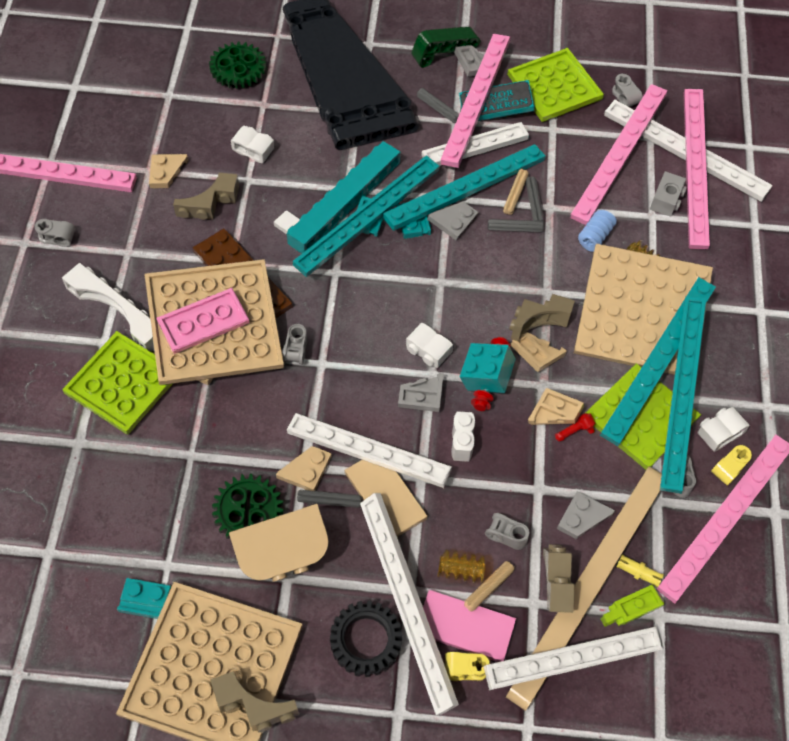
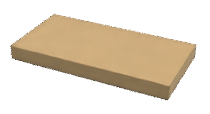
[344,460,427,537]

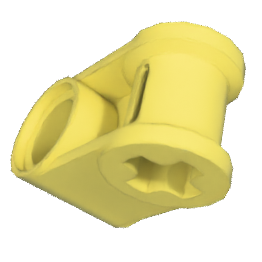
[711,445,752,486]
[445,652,490,681]

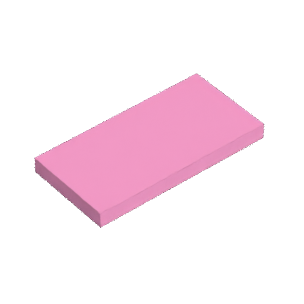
[157,288,249,354]
[423,590,516,662]

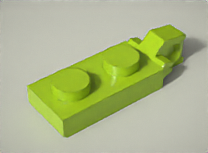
[600,584,664,627]

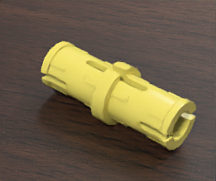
[616,554,664,587]

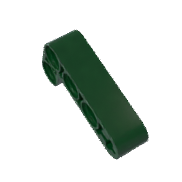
[411,27,480,68]

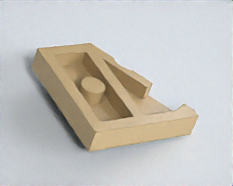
[149,154,188,188]
[511,332,567,372]
[528,388,584,425]
[276,446,332,491]

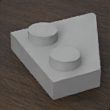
[454,45,484,76]
[427,201,478,240]
[398,373,444,412]
[557,491,615,539]

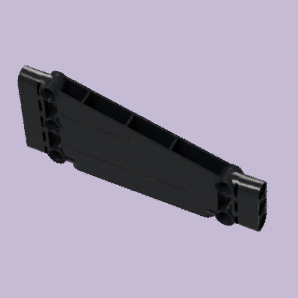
[282,0,419,150]

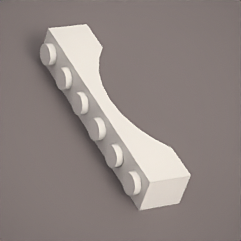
[62,263,154,352]

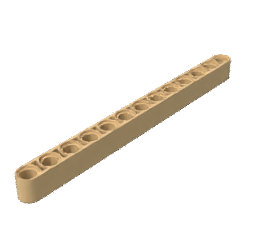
[505,466,662,711]

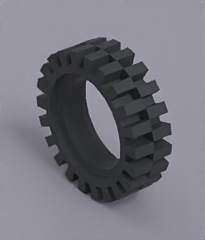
[330,600,402,677]

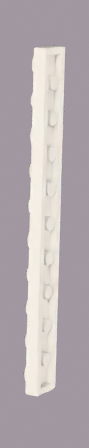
[604,100,772,202]
[360,493,459,715]

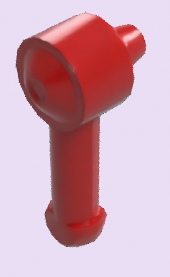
[555,413,596,442]

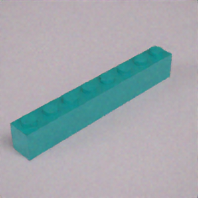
[287,141,400,254]

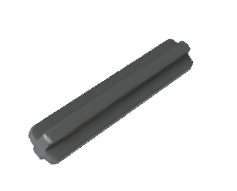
[417,88,459,123]
[526,176,544,221]
[488,219,544,232]
[297,490,362,508]

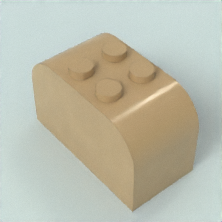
[229,504,328,582]

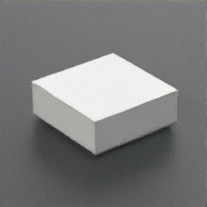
[274,210,300,234]

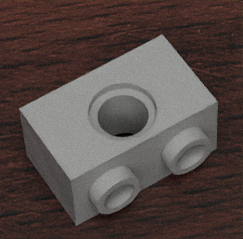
[650,171,687,217]

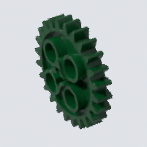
[209,41,266,89]
[212,474,283,539]

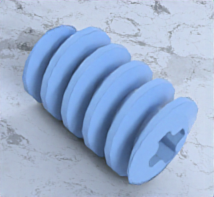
[578,210,617,252]

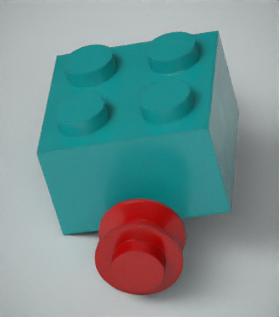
[459,337,516,411]

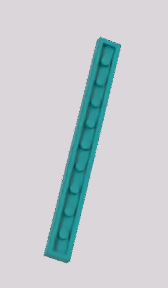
[383,144,546,231]
[293,155,440,277]
[600,277,716,446]
[660,296,706,494]

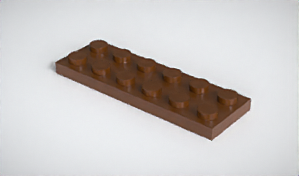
[192,228,293,319]

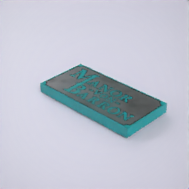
[459,80,534,121]

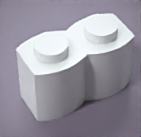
[231,126,274,163]
[406,323,453,368]
[698,407,750,452]
[451,412,475,462]

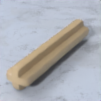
[503,169,528,215]
[464,561,514,612]

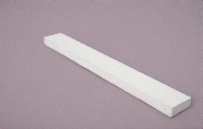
[287,413,451,488]
[484,627,663,690]

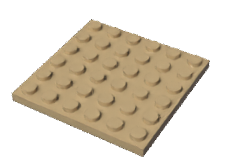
[574,244,713,375]
[145,259,284,385]
[116,582,303,741]

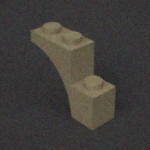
[173,173,239,220]
[509,294,575,341]
[543,544,574,613]
[210,671,299,733]

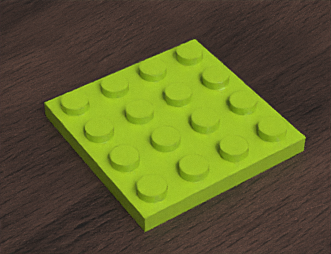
[507,48,604,122]
[62,331,173,435]
[585,363,701,470]

